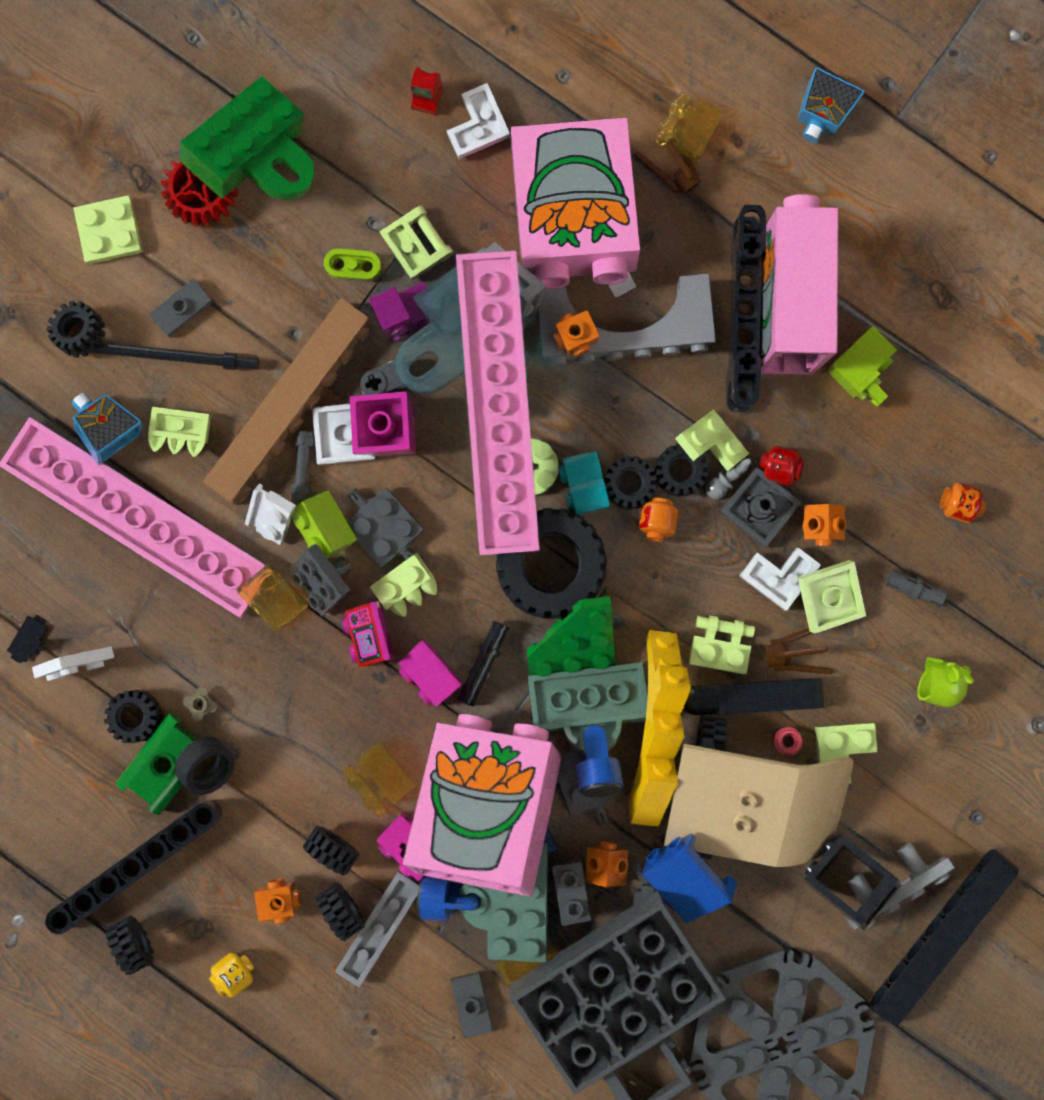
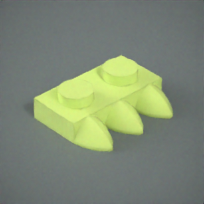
[148,407,211,457]
[370,553,437,617]

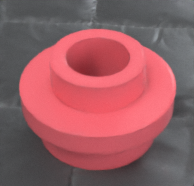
[774,727,803,756]

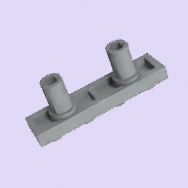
[844,843,954,931]

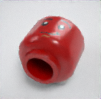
[760,446,805,486]

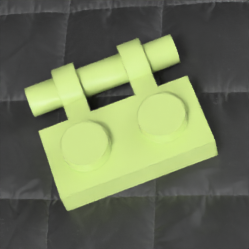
[688,615,755,674]

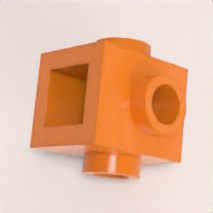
[552,310,600,357]
[802,504,847,546]
[585,841,628,887]
[254,878,301,924]

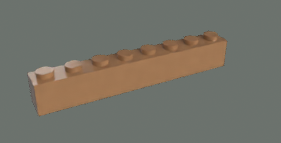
[203,298,372,505]

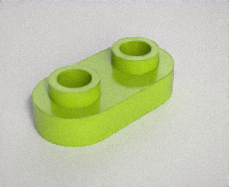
[324,248,382,282]

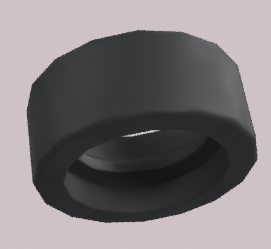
[175,737,235,795]

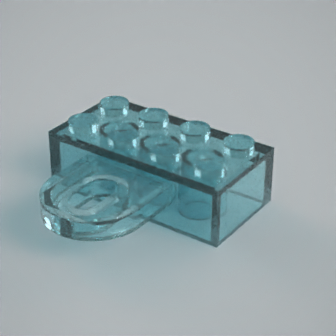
[395,266,531,394]

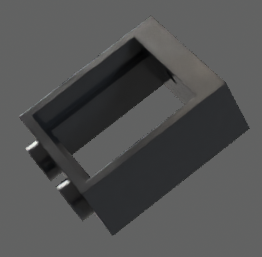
[804,834,901,931]

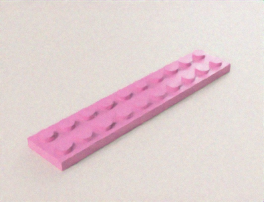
[456,251,539,555]
[0,417,273,618]

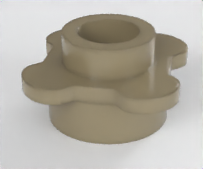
[183,687,217,721]

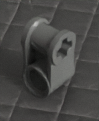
[360,357,418,395]

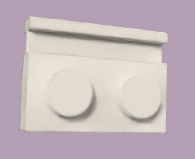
[245,484,296,545]

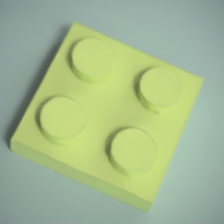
[73,195,143,265]
[798,560,866,634]

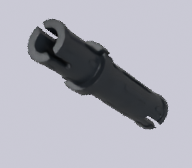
[457,620,510,707]

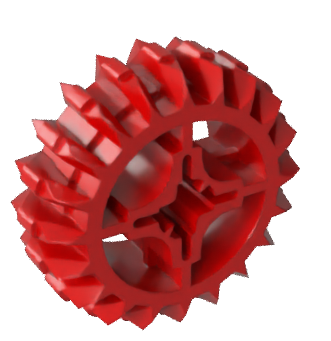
[161,160,239,228]

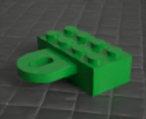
[180,76,314,200]

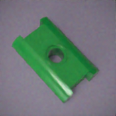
[115,712,198,815]

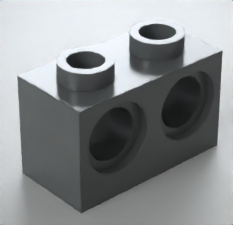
[552,857,591,926]

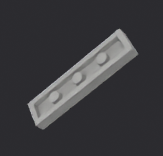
[335,870,420,988]

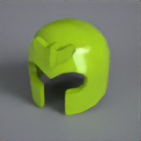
[917,657,974,708]

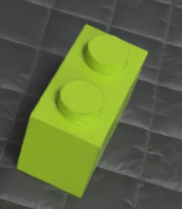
[292,490,357,558]

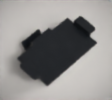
[7,615,47,663]

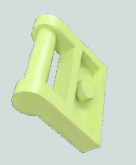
[380,205,454,281]

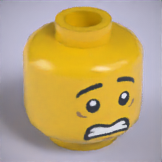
[208,953,254,998]

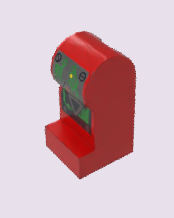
[411,67,443,116]

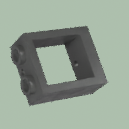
[603,1035,692,1100]

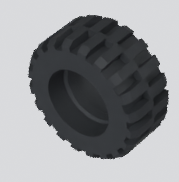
[496,507,607,619]

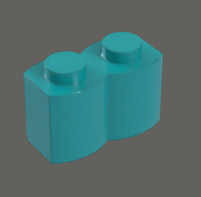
[558,451,610,515]

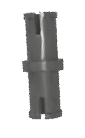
[885,569,947,608]

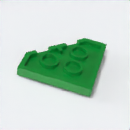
[526,596,615,676]

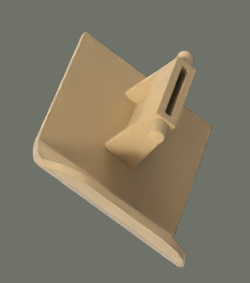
[664,744,853,867]

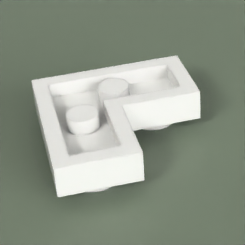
[447,83,510,159]
[739,548,821,611]
[32,646,114,681]

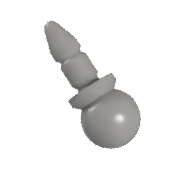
[705,458,751,500]

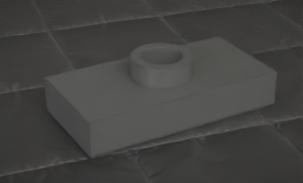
[150,278,213,338]
[451,971,493,1038]

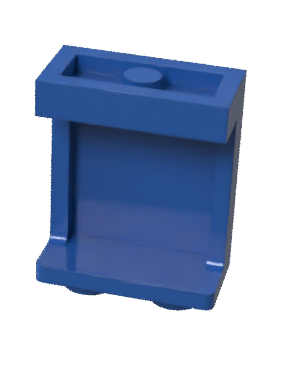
[642,833,738,923]

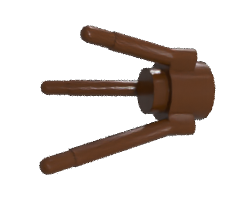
[635,132,702,195]
[764,628,833,674]

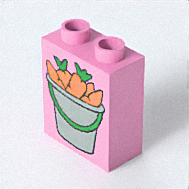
[511,118,640,289]
[759,195,838,375]
[403,714,562,897]

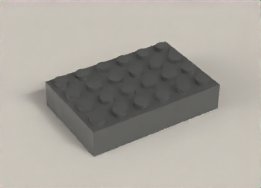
[509,890,726,1095]

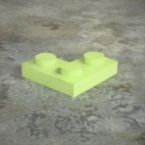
[675,409,749,471]
[815,723,877,783]

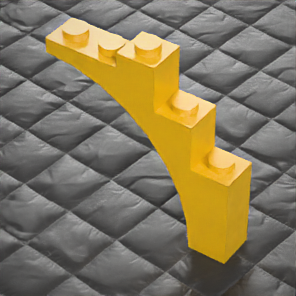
[628,630,691,826]

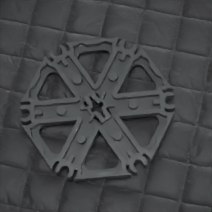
[689,948,875,1100]

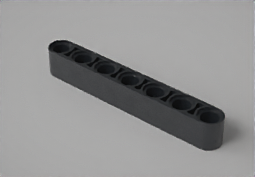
[45,800,222,935]
[870,849,1019,1026]

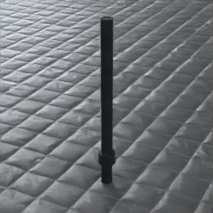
[88,343,260,370]

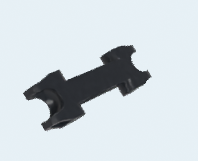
[726,205,766,413]

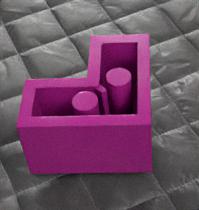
[369,282,440,342]

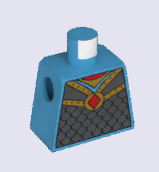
[798,67,865,143]
[71,393,142,465]

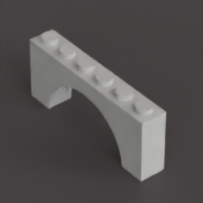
[538,274,716,366]

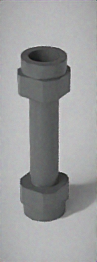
[290,431,314,501]

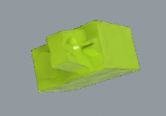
[826,326,897,407]

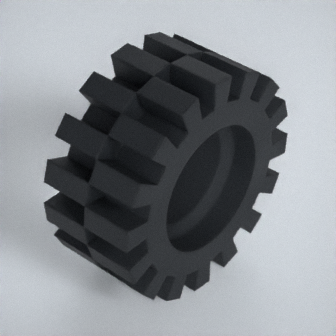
[47,301,105,358]
[655,443,708,497]
[604,456,657,509]
[104,690,162,743]
[695,715,727,751]
[302,825,360,876]
[315,882,365,941]
[106,916,154,975]

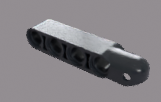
[683,678,824,716]

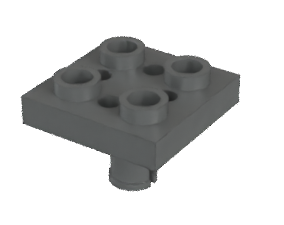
[720,467,801,548]
[288,544,351,617]

